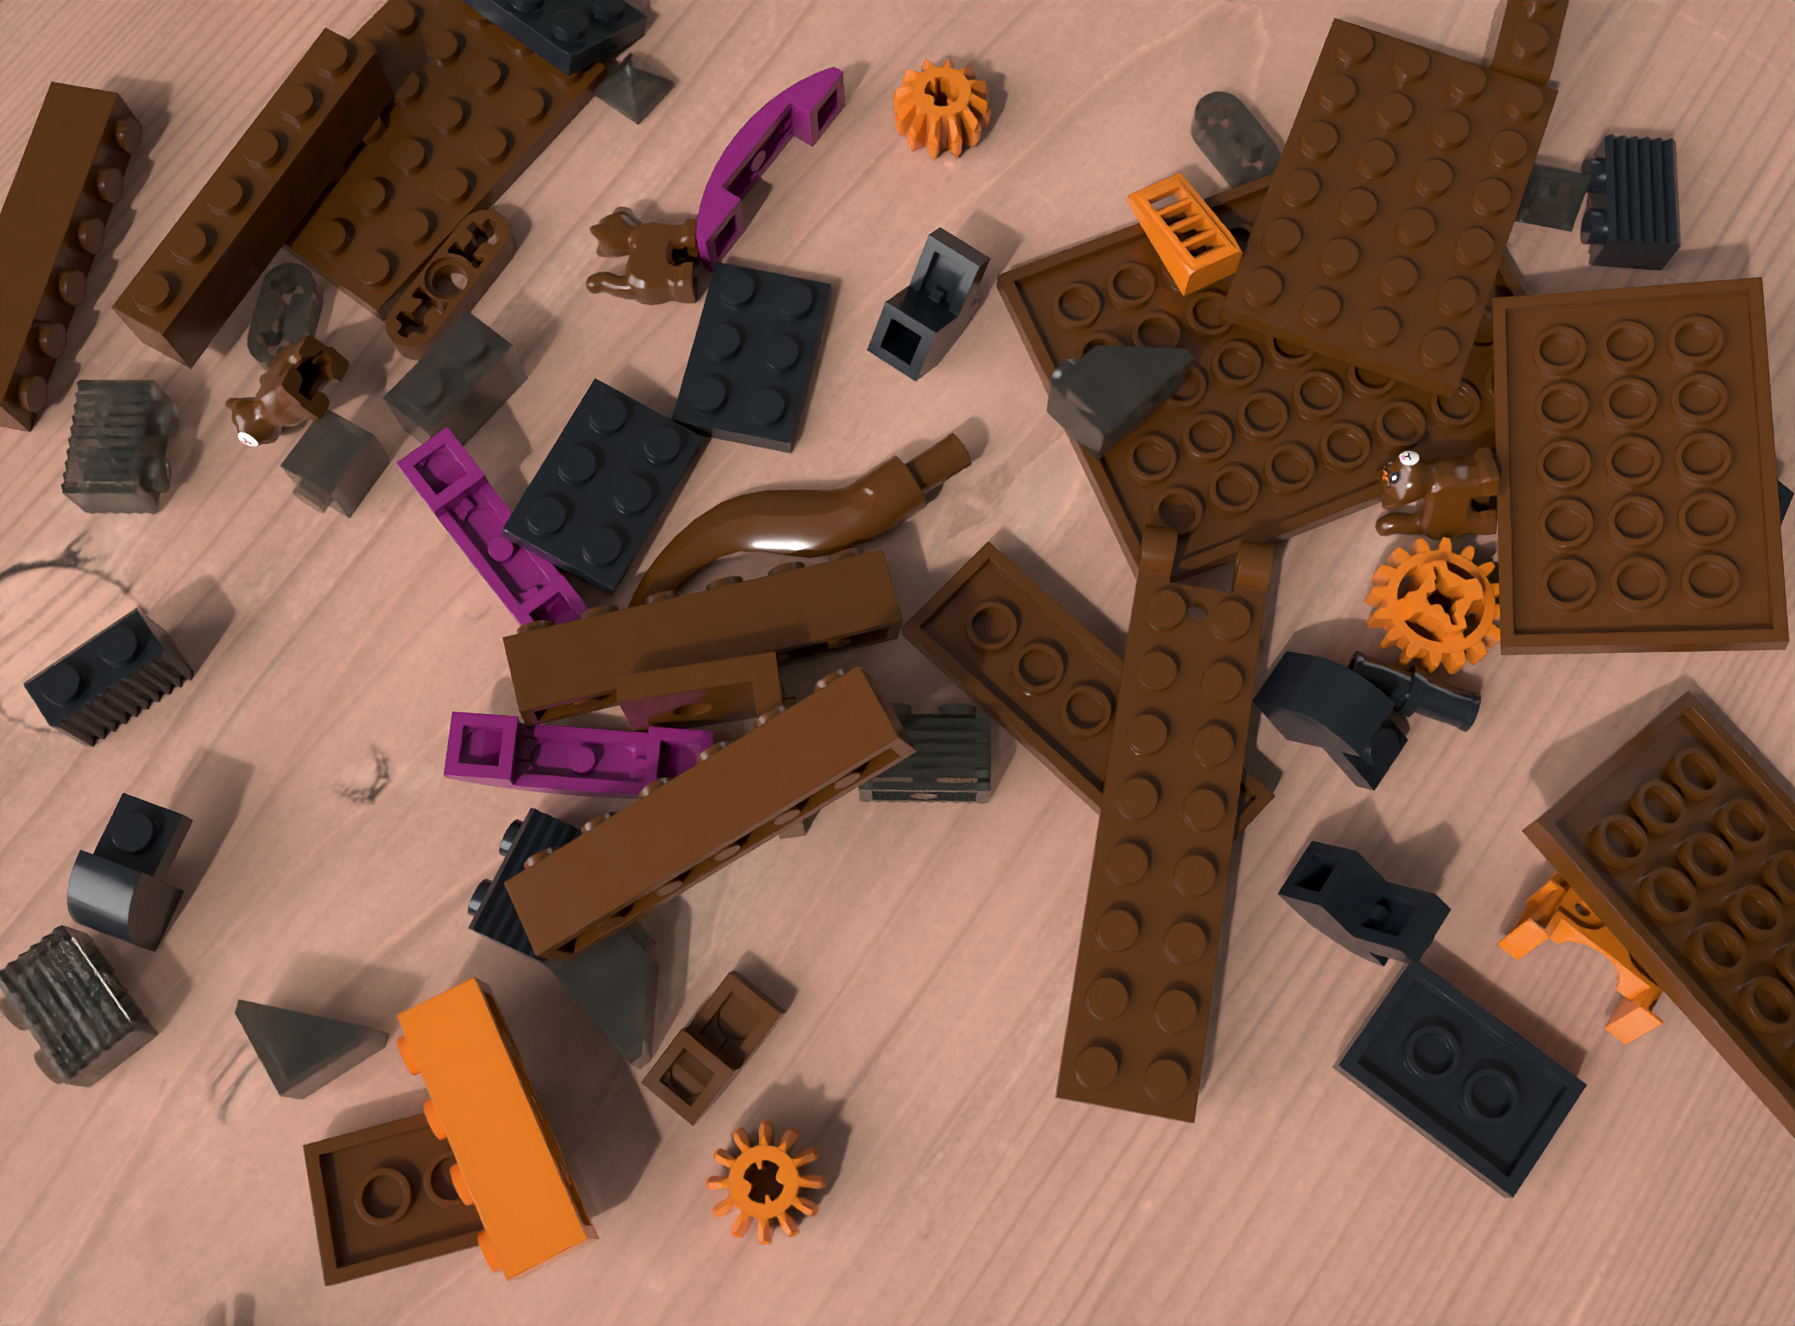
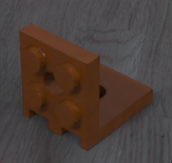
[614,651,815,840]

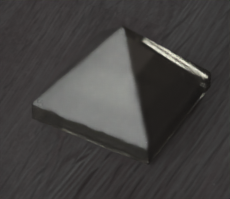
[594,52,674,125]
[1515,162,1592,232]

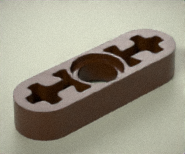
[385,210,516,360]

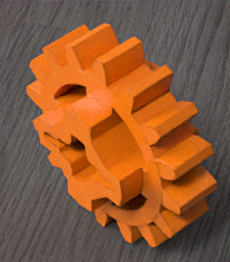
[1364,537,1500,675]

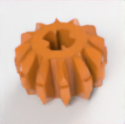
[893,56,990,161]
[706,1121,826,1245]

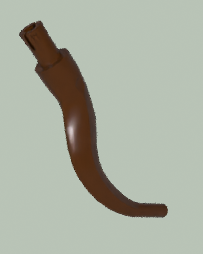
[628,433,972,608]

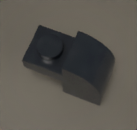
[867,227,991,382]
[1252,651,1408,791]
[67,793,193,952]
[1277,841,1452,967]

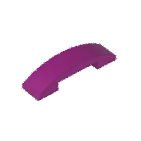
[696,66,845,273]
[396,427,589,626]
[444,711,714,799]

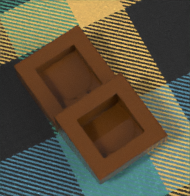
[641,971,786,1126]

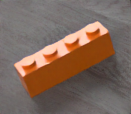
[396,977,600,1281]

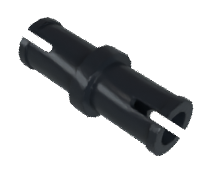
[1347,651,1481,732]

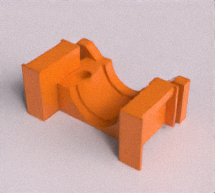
[1496,870,1664,1045]

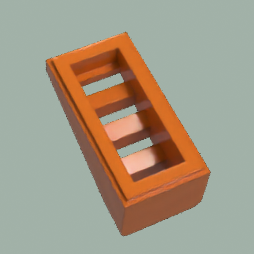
[1127,172,1243,296]

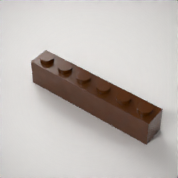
[111,28,394,369]
[0,81,142,432]
[502,548,903,727]
[504,666,917,962]

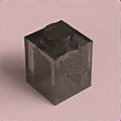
[280,409,392,518]

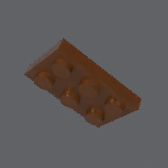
[303,1113,485,1287]

